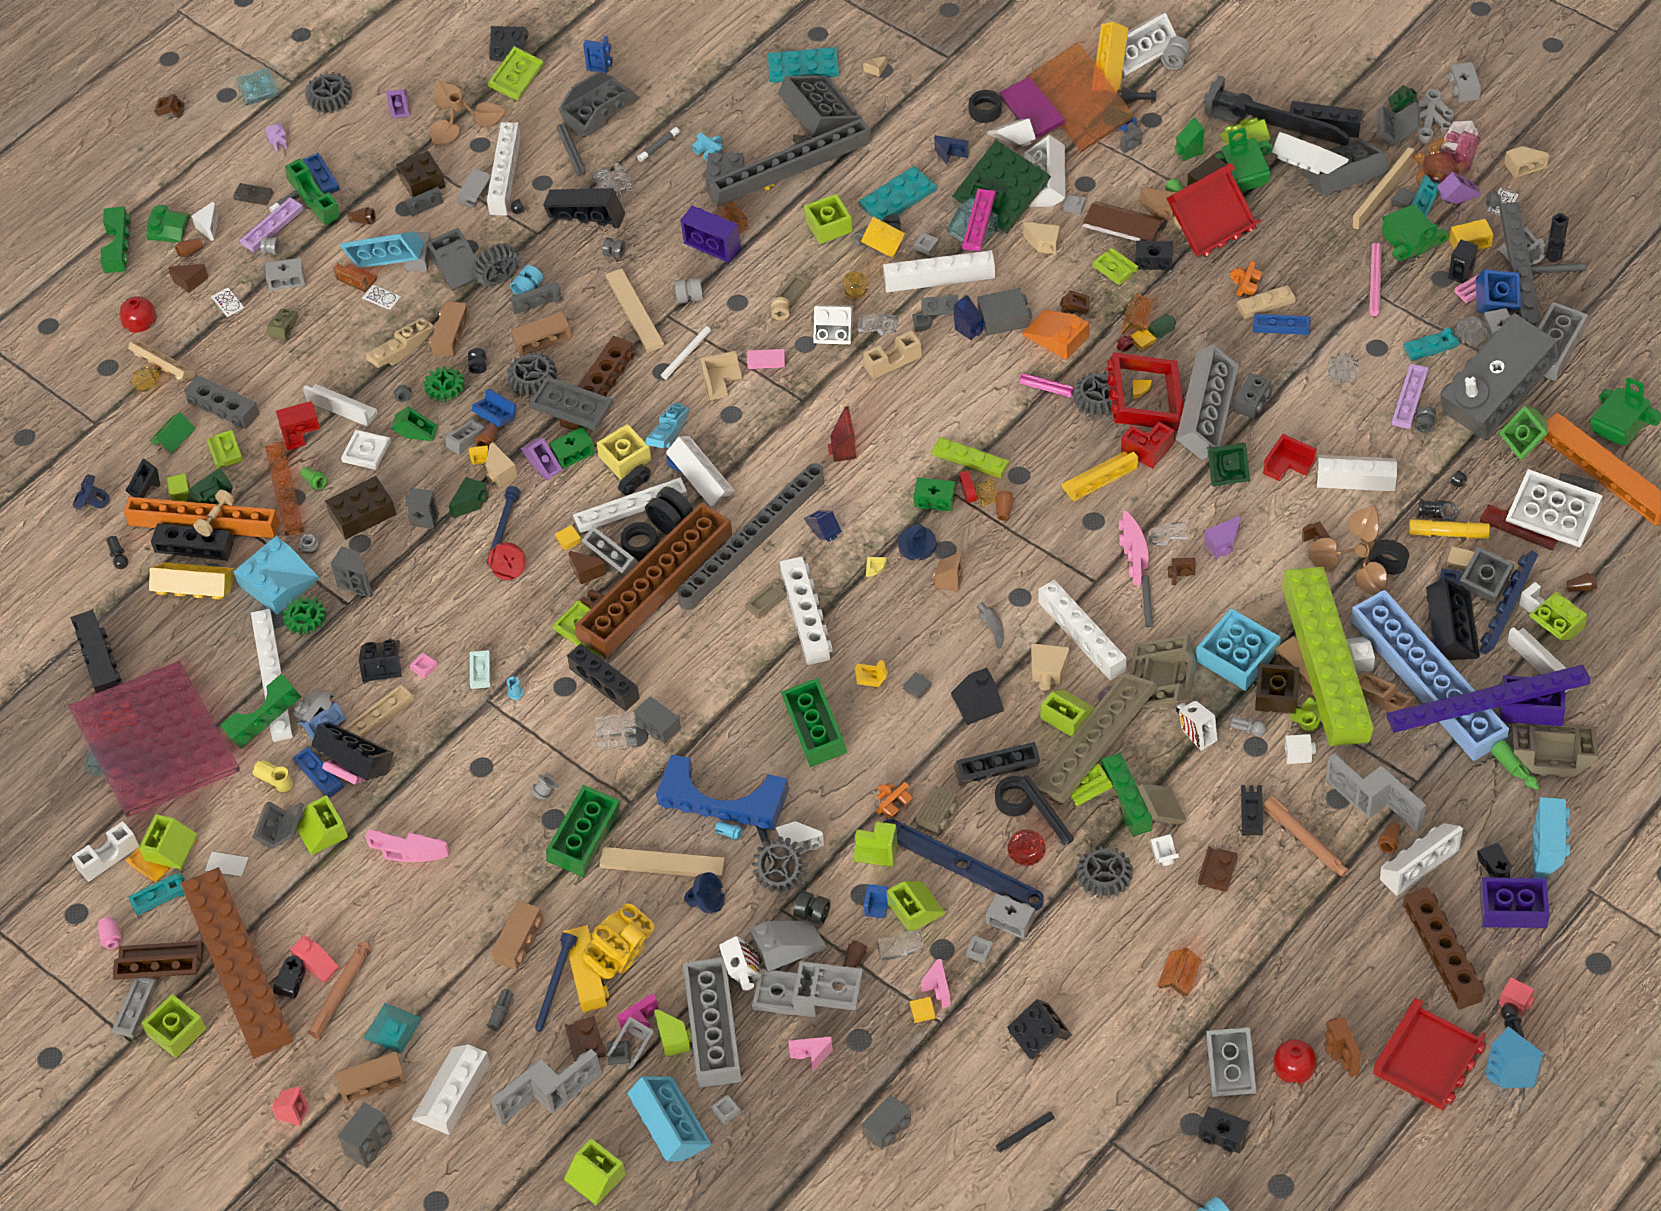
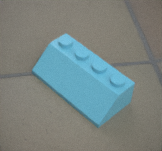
[340,231,424,269]
[627,1076,712,1161]

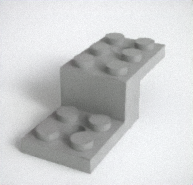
[1325,753,1426,832]
[752,961,863,1018]
[491,1049,602,1125]

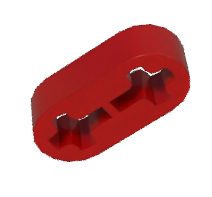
[958,470,977,503]

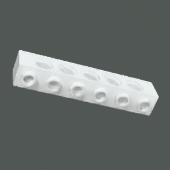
[487,122,521,215]
[779,556,833,665]
[1038,580,1126,681]

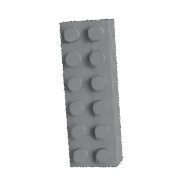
[1176,344,1239,460]
[683,957,742,1088]

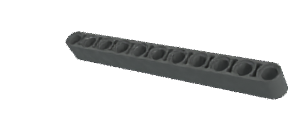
[677,463,824,610]

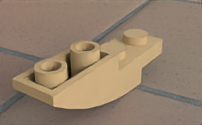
[366,317,434,368]

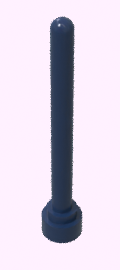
[487,486,521,565]
[535,932,578,1032]

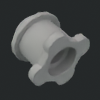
[532,773,559,800]

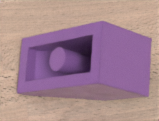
[386,89,410,118]
[1437,172,1481,204]
[521,438,563,480]
[1204,516,1241,559]

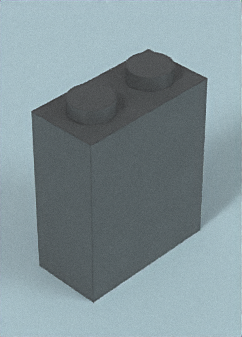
[977,288,1032,336]

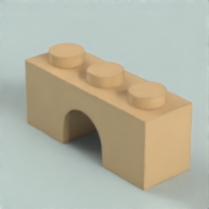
[863,331,922,379]

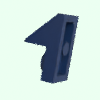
[934,135,970,165]

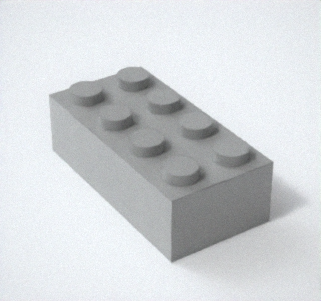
[1538,302,1588,381]

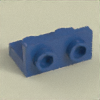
[583,36,613,73]

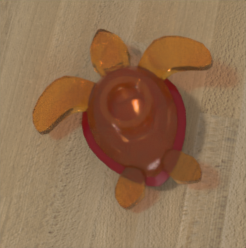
[1412,138,1466,185]

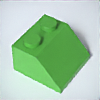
[1499,406,1549,460]

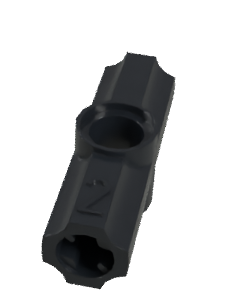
[1546,213,1569,262]

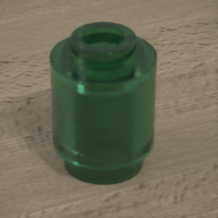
[1147,314,1176,338]

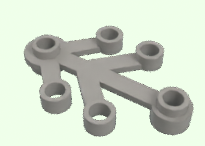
[1408,89,1454,144]

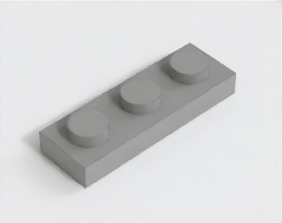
[112,978,157,1038]

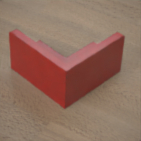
[276,401,320,450]
[1121,422,1175,469]
[1263,434,1317,481]

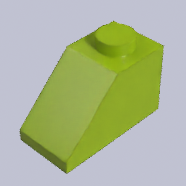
[654,1009,693,1057]

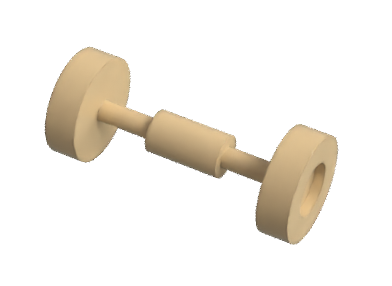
[193,490,235,536]

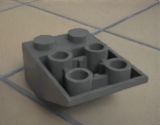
[426,228,477,291]

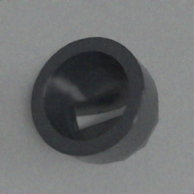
[510,198,525,214]
[1450,470,1467,487]

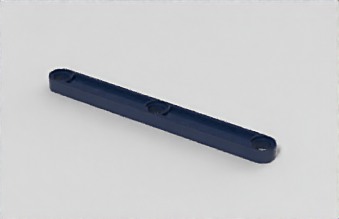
[883,819,1044,911]

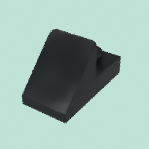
[125,459,160,498]

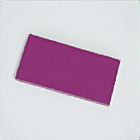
[999,77,1065,140]

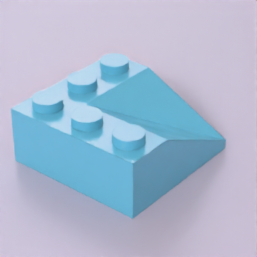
[234,536,319,615]
[1196,608,1281,691]
[1533,797,1570,878]

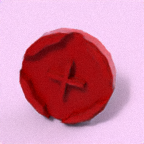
[488,542,527,580]

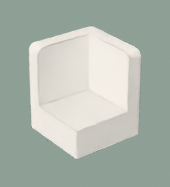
[1519,582,1545,613]

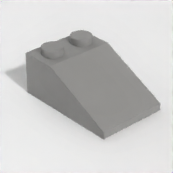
[749,921,826,972]
[1206,1027,1256,1097]

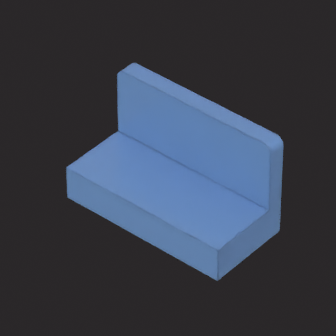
[298,701,346,740]

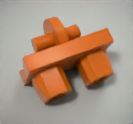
[1230,261,1262,297]
[875,782,913,819]

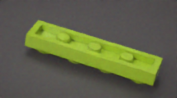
[932,437,1009,479]

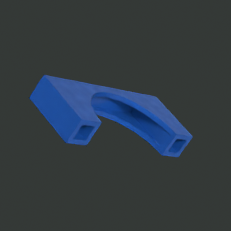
[656,754,789,830]

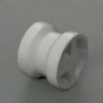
[261,236,280,255]

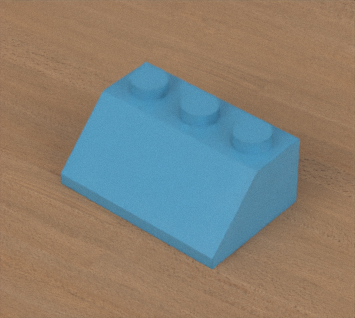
[1485,1027,1544,1088]

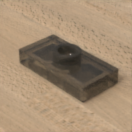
[233,183,273,205]

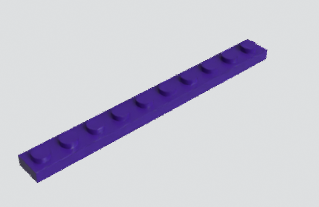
[1387,664,1591,733]

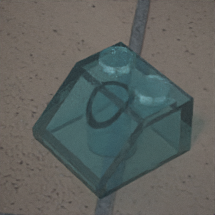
[947,197,998,242]

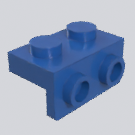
[471,389,517,427]

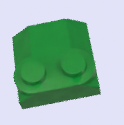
[146,205,191,242]

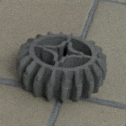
[305,72,352,113]
[472,243,520,286]
[507,351,557,398]
[1073,371,1124,418]
[752,836,808,893]
[1077,845,1133,900]

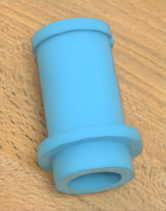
[507,676,524,700]
[715,821,743,840]

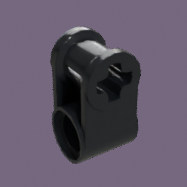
[1477,843,1511,878]
[273,956,306,999]

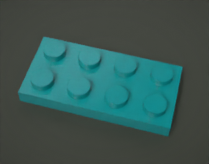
[768,47,839,83]
[859,166,937,221]

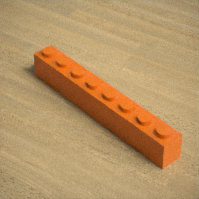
[1543,412,1661,526]
[124,497,280,538]

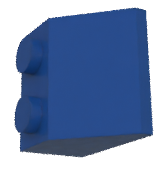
[1476,270,1521,313]

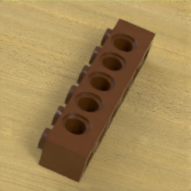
[559,335,635,431]
[1403,887,1485,1010]

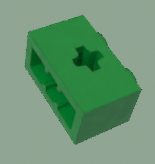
[549,427,595,469]
[913,477,956,511]

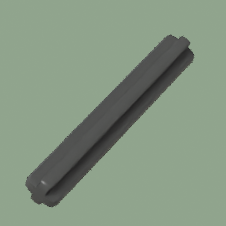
[557,123,586,176]

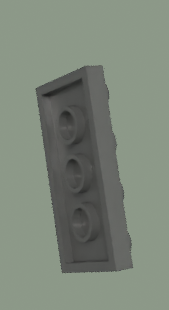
[529,377,614,431]

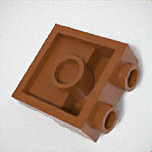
[1324,1017,1361,1077]

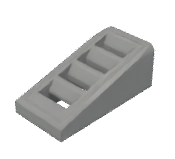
[446,420,486,455]

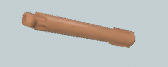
[1262,796,1349,877]
[308,941,370,1039]

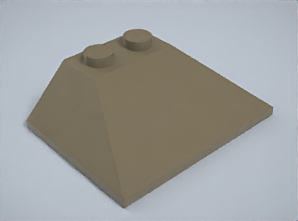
[1130,634,1196,708]
[1511,723,1599,777]

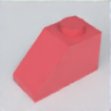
[290,935,339,983]
[272,1087,309,1126]

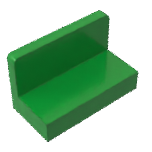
[150,412,195,453]

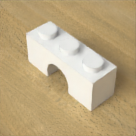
[71,821,139,882]

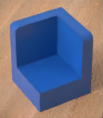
[864,884,888,918]

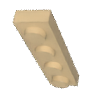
[128,342,196,380]

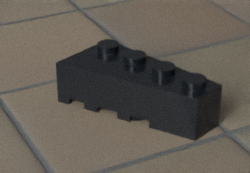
[543,188,625,229]
[70,609,122,698]
[311,721,394,780]

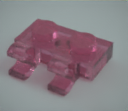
[1441,131,1481,172]

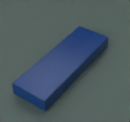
[303,153,340,194]
[1253,314,1310,335]
[292,747,344,798]

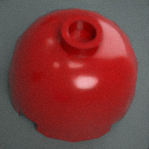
[119,296,157,333]
[1273,1039,1317,1084]

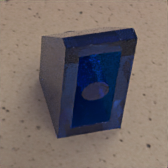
[954,295,983,340]
[804,509,842,542]

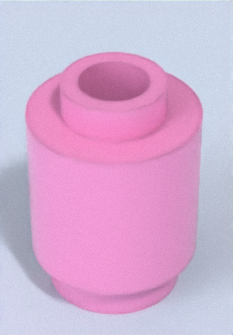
[97,917,122,949]

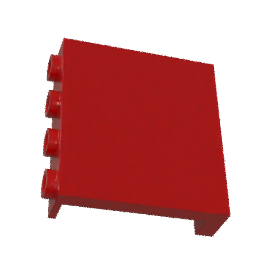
[1166,163,1261,257]
[1373,998,1487,1111]

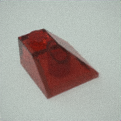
[827,406,856,462]

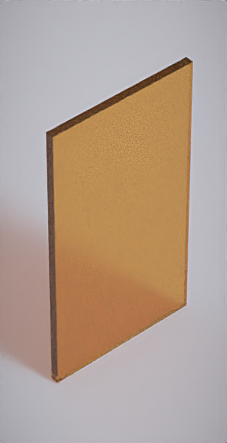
[1025,42,1135,152]

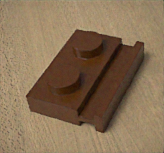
[1198,846,1238,892]
[565,1016,605,1062]

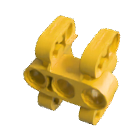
[582,904,654,979]

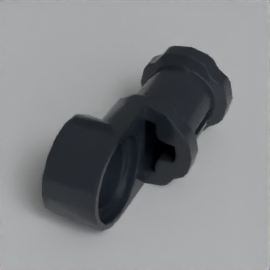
[1418,498,1458,520]

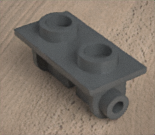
[405,187,444,216]
[921,295,960,316]

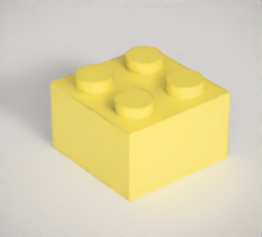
[597,424,651,480]

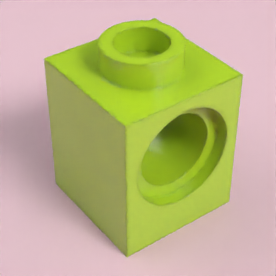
[167,473,190,502]

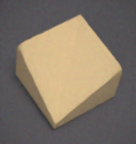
[863,57,887,77]

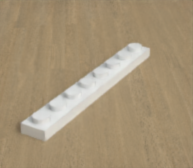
[251,608,293,742]

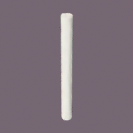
[661,326,711,379]

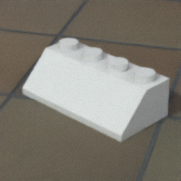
[1122,13,1176,76]
[1272,132,1349,175]
[1024,135,1065,207]
[1317,455,1397,491]
[1380,823,1463,896]
[411,1045,490,1135]

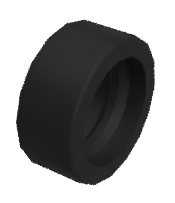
[969,90,1002,123]
[621,522,658,560]
[1369,539,1409,575]
[995,776,1033,817]

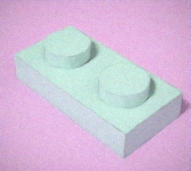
[470,650,491,689]

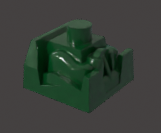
[1207,442,1250,487]
[187,468,233,504]

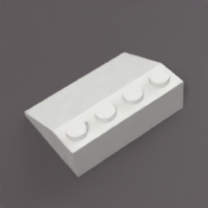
[1506,469,1603,548]

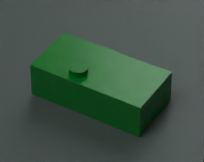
[781,677,848,767]
[546,785,620,877]

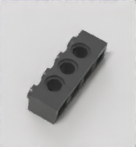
[184,375,259,429]

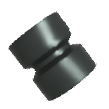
[793,890,831,925]

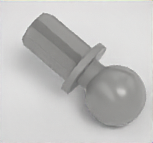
[1229,716,1267,736]

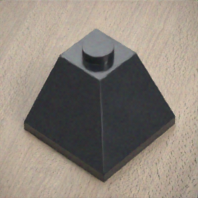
[951,668,1004,725]

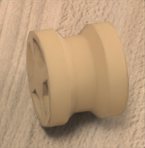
[771,297,789,320]

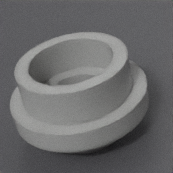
[299,534,319,552]

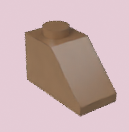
[1140,187,1175,221]
[932,553,963,592]

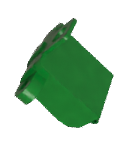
[1214,128,1273,192]
[1382,204,1449,261]
[1590,377,1661,446]

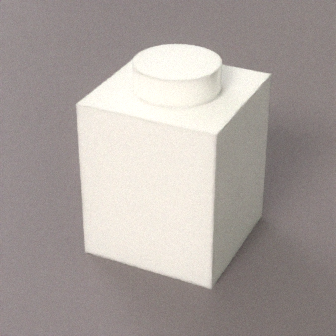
[1285,734,1316,764]

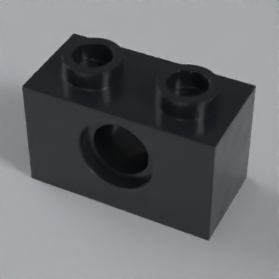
[1448,239,1478,284]
[1135,241,1173,270]
[1198,1106,1250,1154]

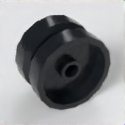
[645,486,693,535]

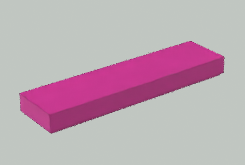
[962,189,996,252]

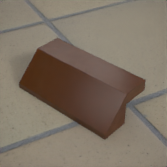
[1082,201,1165,241]
[113,941,204,980]

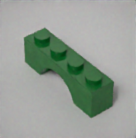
[285,158,340,225]
[100,206,131,273]
[220,673,302,749]
[1102,753,1152,837]

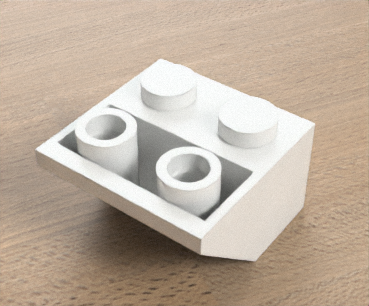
[814,305,853,344]

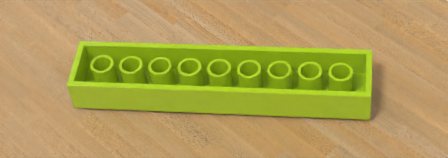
[1281,567,1374,746]

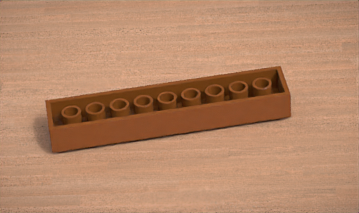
[575,502,732,658]
[180,867,293,1059]

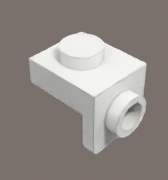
[1150,834,1179,867]

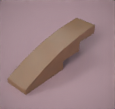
[1358,672,1424,729]

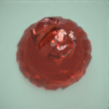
[1007,829,1046,866]

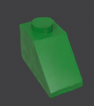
[1174,117,1204,161]
[391,406,438,441]

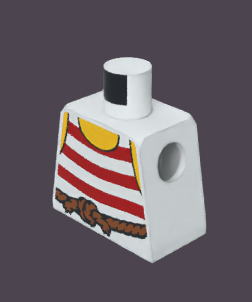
[1176,701,1217,751]
[719,936,761,990]

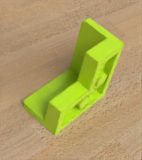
[853,822,898,867]

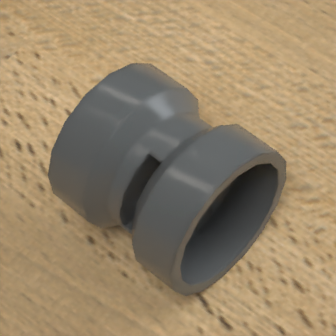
[602,238,625,258]
[1415,406,1436,433]

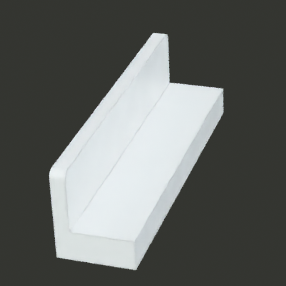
[303,384,378,427]
[666,436,735,507]
[1508,627,1571,693]

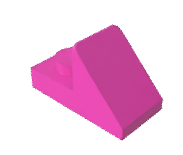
[617,993,659,1032]

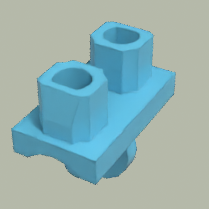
[692,132,724,161]

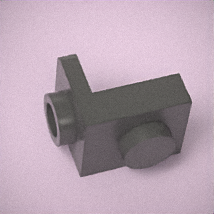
[1120,122,1142,154]

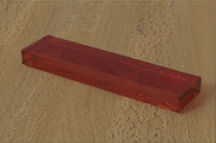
[1480,504,1559,551]

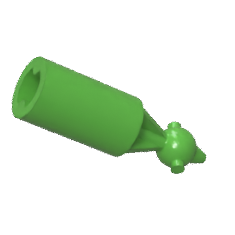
[1491,740,1539,790]

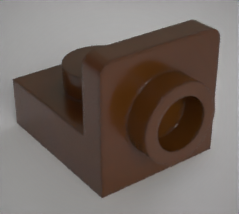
[154,94,184,118]
[1060,290,1090,314]
[1302,521,1331,542]
[1168,558,1196,585]

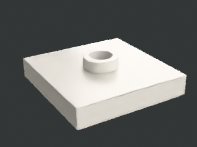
[341,430,391,470]

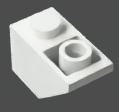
[776,821,824,856]

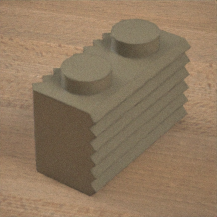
[916,785,958,835]

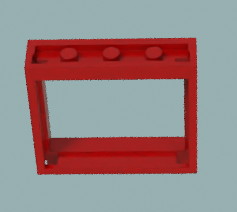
[1106,352,1184,431]

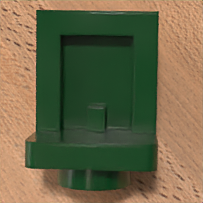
[1388,85,1419,113]

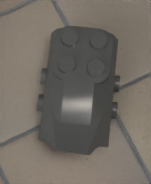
[558,71,639,136]

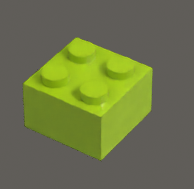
[804,193,853,244]
[141,994,206,1059]

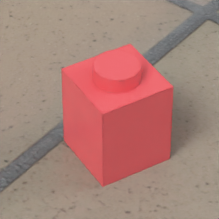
[1499,978,1535,1016]

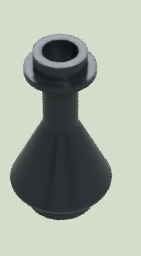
[1117,86,1156,107]

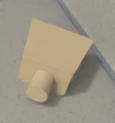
[1031,644,1069,691]

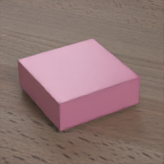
[410,652,438,679]

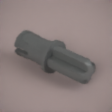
[487,989,513,1031]

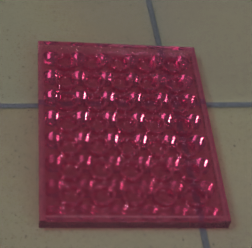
[68,661,240,817]

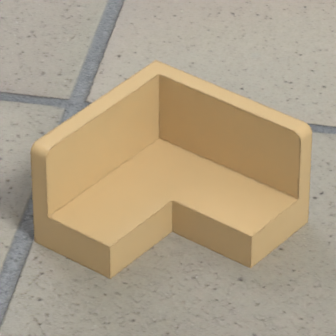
[700,351,742,401]

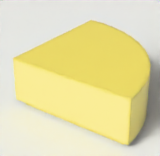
[866,557,887,577]

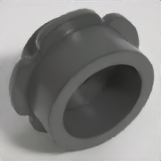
[1486,191,1501,209]
[393,385,412,402]

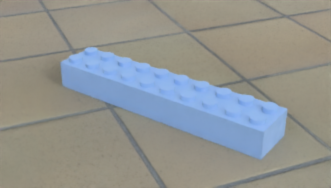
[1351,590,1509,761]

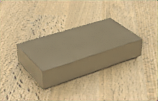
[775,274,811,308]
[745,581,787,619]

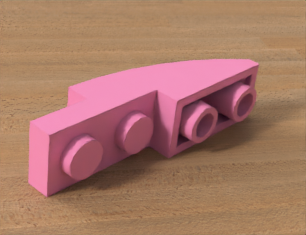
[1119,511,1149,585]
[365,829,450,862]

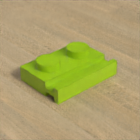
[1093,247,1138,286]
[206,430,243,469]
[1070,763,1113,806]

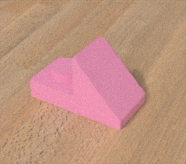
[920,959,951,1007]
[788,1037,833,1071]

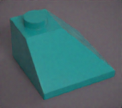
[364,1003,422,1054]

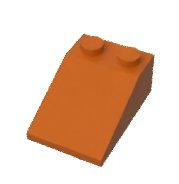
[1022,310,1089,360]

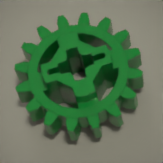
[424,366,465,402]
[283,596,326,635]

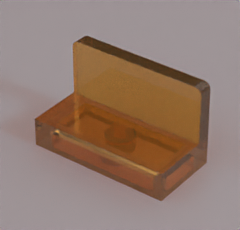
[713,201,748,234]
[333,263,377,293]
[1121,293,1153,333]
[1157,948,1202,996]

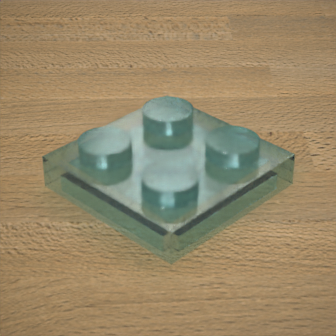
[236,68,279,106]

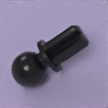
[106,536,129,569]
[1501,1004,1524,1038]

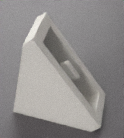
[192,202,219,241]

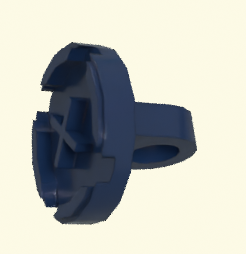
[73,474,110,510]
[898,523,937,561]
[684,872,725,914]

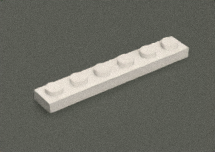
[573,477,688,533]

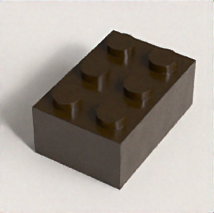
[325,476,397,540]

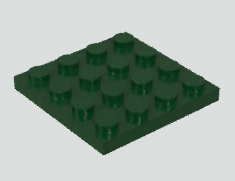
[952,140,1051,234]

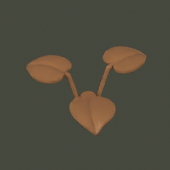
[430,80,505,145]
[1308,505,1388,595]

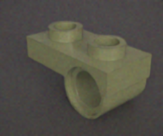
[267,309,298,340]

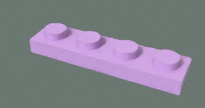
[240,198,304,253]
[1392,364,1429,429]

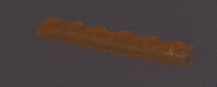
[265,442,304,536]

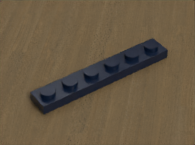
[1479,550,1538,655]

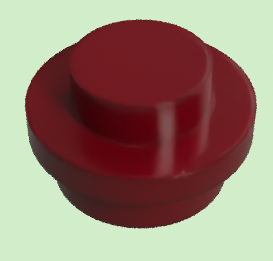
[1116,335,1134,353]

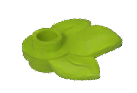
[1290,697,1322,731]

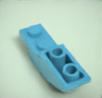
[646,403,690,448]

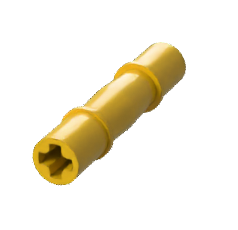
[1409,519,1490,539]

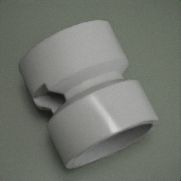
[1161,36,1191,70]
[674,277,703,304]

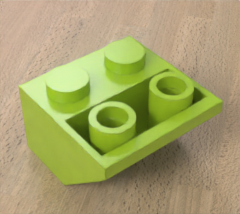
[1219,117,1271,145]
[1529,591,1587,640]
[1040,689,1095,737]
[296,795,348,856]
[139,814,198,870]
[887,881,945,934]
[564,1138,626,1206]

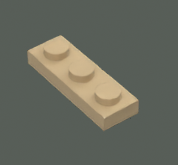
[1237,285,1295,319]

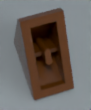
[169,264,208,293]
[568,551,608,584]

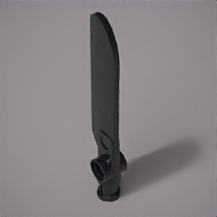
[1214,91,1350,146]

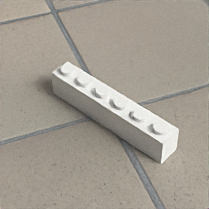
[883,250,995,292]

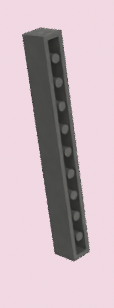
[708,118,871,207]

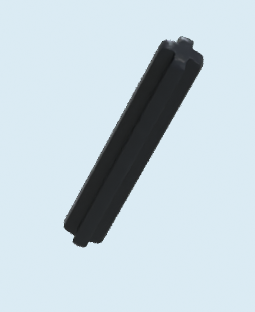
[1019,775,1074,846]

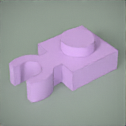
[264,123,287,151]

